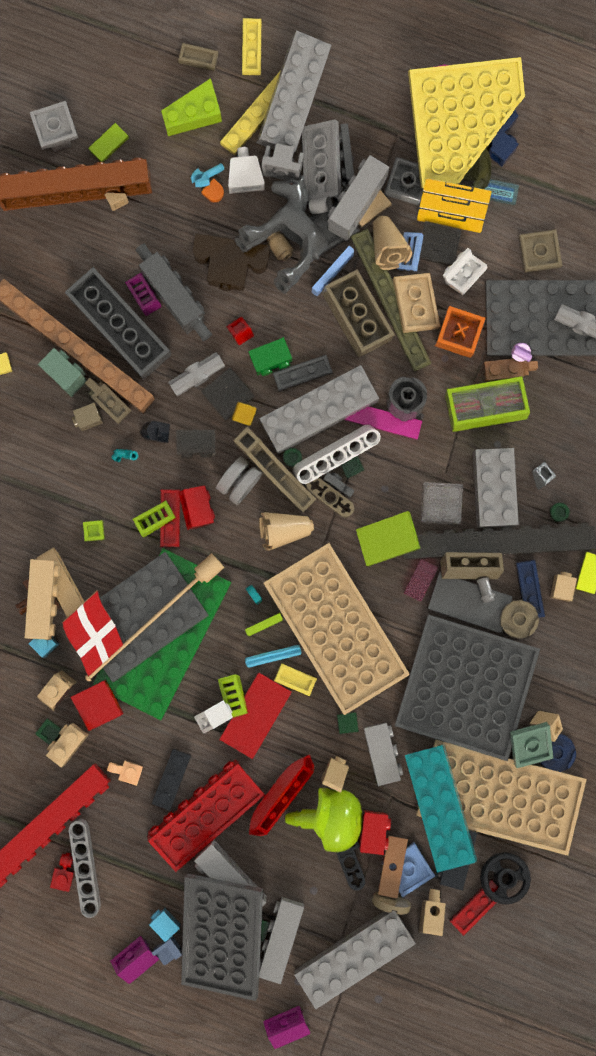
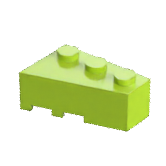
[161,78,222,136]

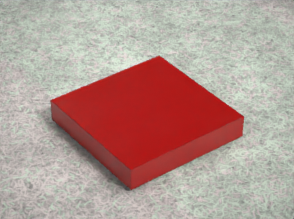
[71,679,123,731]

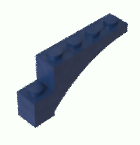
[489,109,519,167]

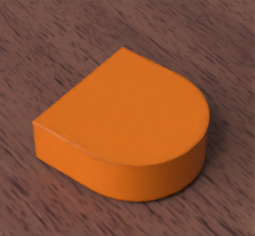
[201,179,224,202]

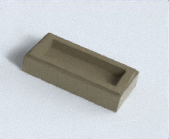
[178,43,219,71]

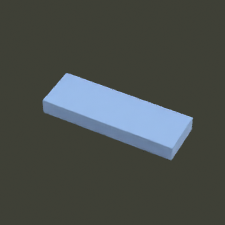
[312,246,354,297]

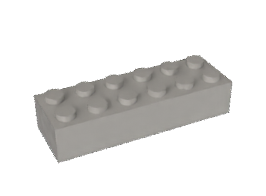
[256,30,331,153]
[259,365,379,455]
[294,910,416,1009]

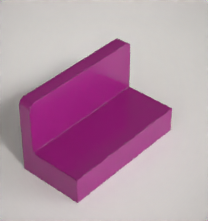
[110,936,159,984]
[263,1006,310,1049]

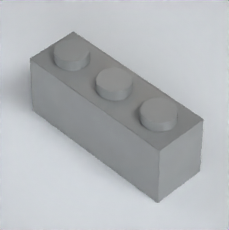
[363,722,403,786]

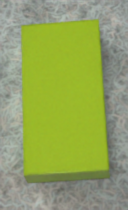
[88,123,129,162]
[245,613,283,636]

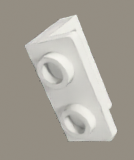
[443,248,488,295]

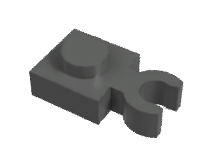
[323,472,354,498]

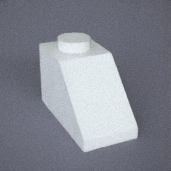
[194,700,233,734]

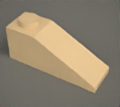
[321,756,349,792]

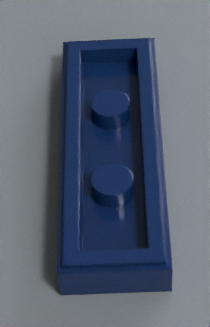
[515,560,545,618]

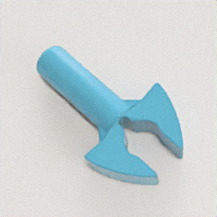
[191,163,224,187]

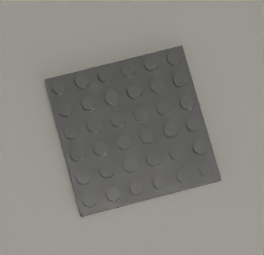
[395,615,540,761]

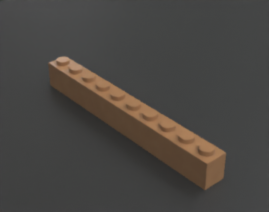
[0,279,155,414]

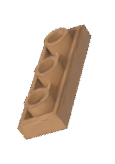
[378,835,408,898]

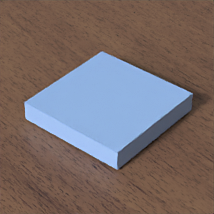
[381,842,435,897]

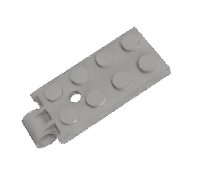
[302,119,341,215]

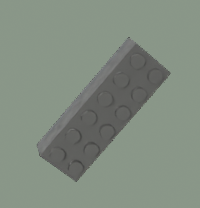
[65,267,171,380]

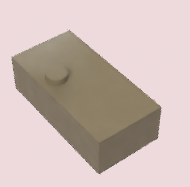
[322,269,395,358]

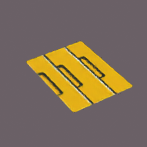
[417,178,492,233]

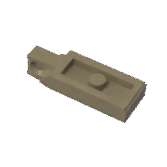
[85,378,131,424]

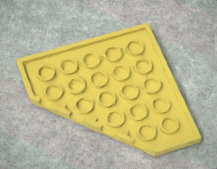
[408,57,525,188]

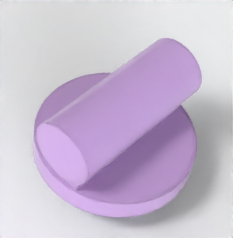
[511,343,532,362]

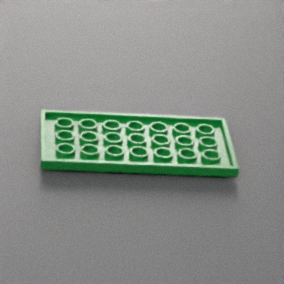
[92,548,231,720]

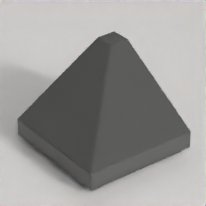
[532,461,556,490]

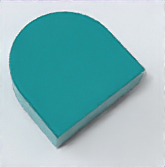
[245,585,262,605]

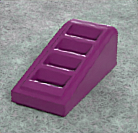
[125,273,161,316]

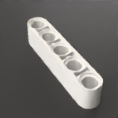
[293,425,381,484]

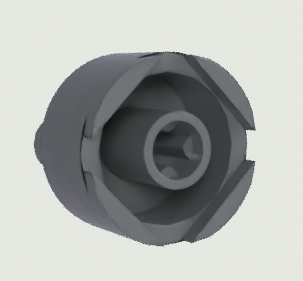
[386,377,427,421]

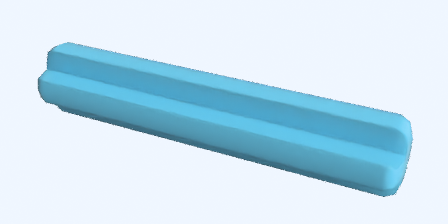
[245,645,302,668]

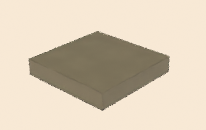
[518,229,562,273]

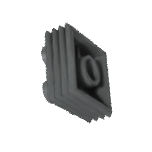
[385,157,424,206]

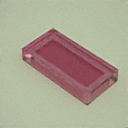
[404,559,438,602]

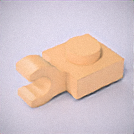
[107,761,143,786]

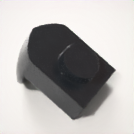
[139,421,170,443]

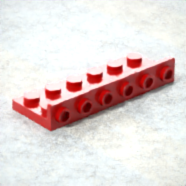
[147,760,265,872]

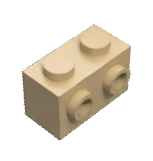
[46,723,89,768]

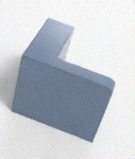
[152,935,182,965]

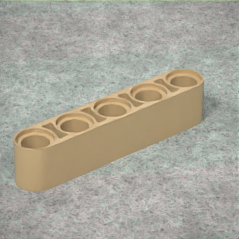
[37,548,85,617]

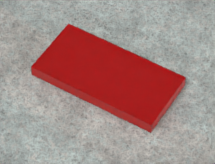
[219,673,292,759]

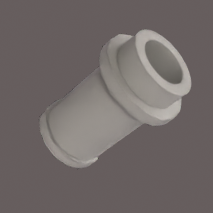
[477,577,496,603]

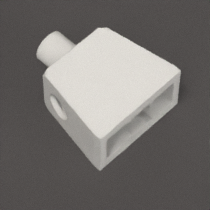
[228,147,265,194]

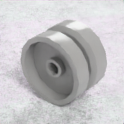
[216,456,263,505]

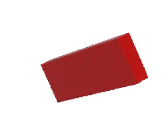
[160,490,180,547]
[449,879,498,936]

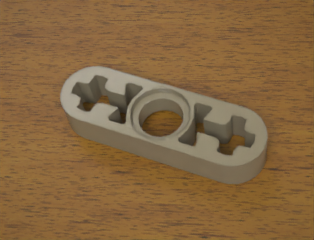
[306,477,354,518]

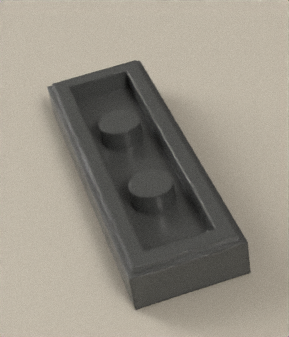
[273,355,333,392]

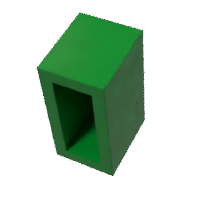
[248,337,292,376]

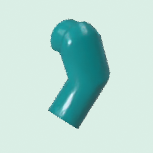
[111,449,138,462]

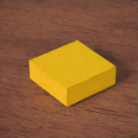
[232,402,257,426]

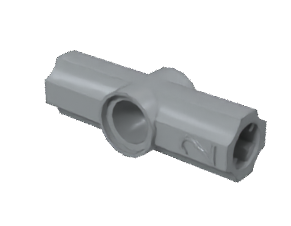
[554,304,596,339]
[168,352,225,397]

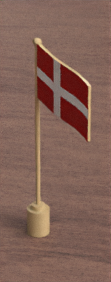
[62,553,225,681]

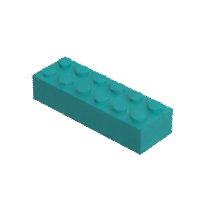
[405,745,477,872]

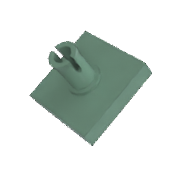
[510,722,553,768]

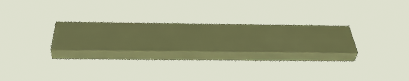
[350,228,431,372]

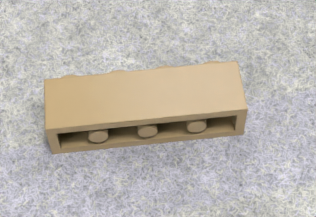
[25,559,60,640]

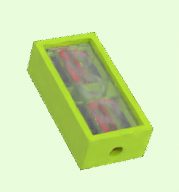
[445,376,530,432]

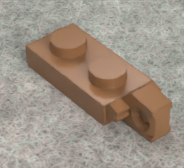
[484,359,538,382]

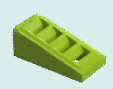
[133,501,176,538]
[218,674,248,717]

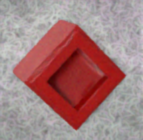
[226,317,254,345]

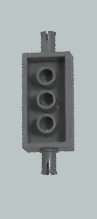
[135,243,212,341]

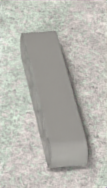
[69,819,101,918]

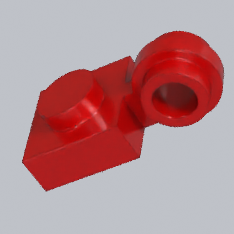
[50,852,75,892]

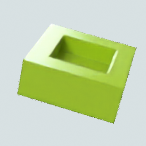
[83,520,105,542]

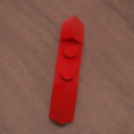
[249,755,314,836]

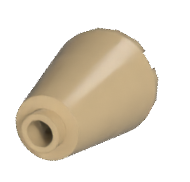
[373,216,412,270]
[259,512,314,551]

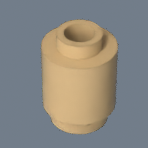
[267,231,293,261]

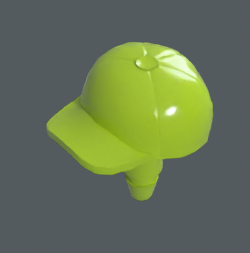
[285,788,363,853]

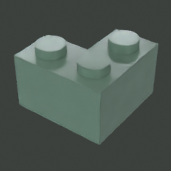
[38,348,87,397]

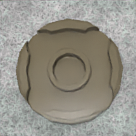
[500,600,539,639]
[372,892,411,915]

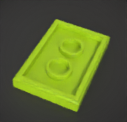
[356,511,420,566]

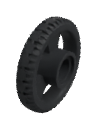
[480,852,531,905]

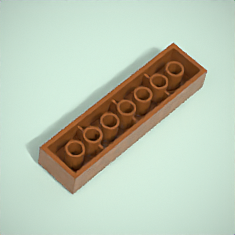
[0,158,152,211]

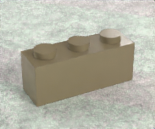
[440,552,504,579]

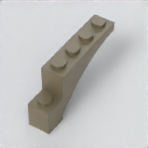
[233,427,316,513]

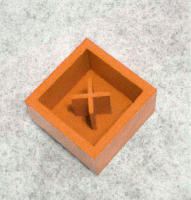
[435,306,485,358]

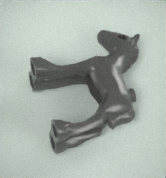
[235,175,329,294]

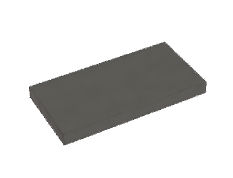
[427,572,512,633]

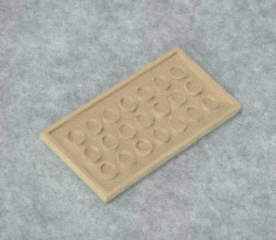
[264,543,410,715]
[416,739,587,855]

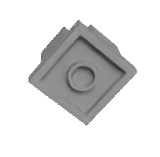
[30,101,78,152]
[262,144,304,180]

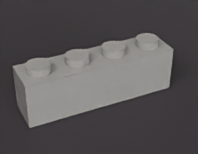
[259,897,304,984]

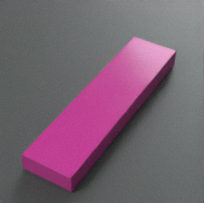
[344,406,422,440]

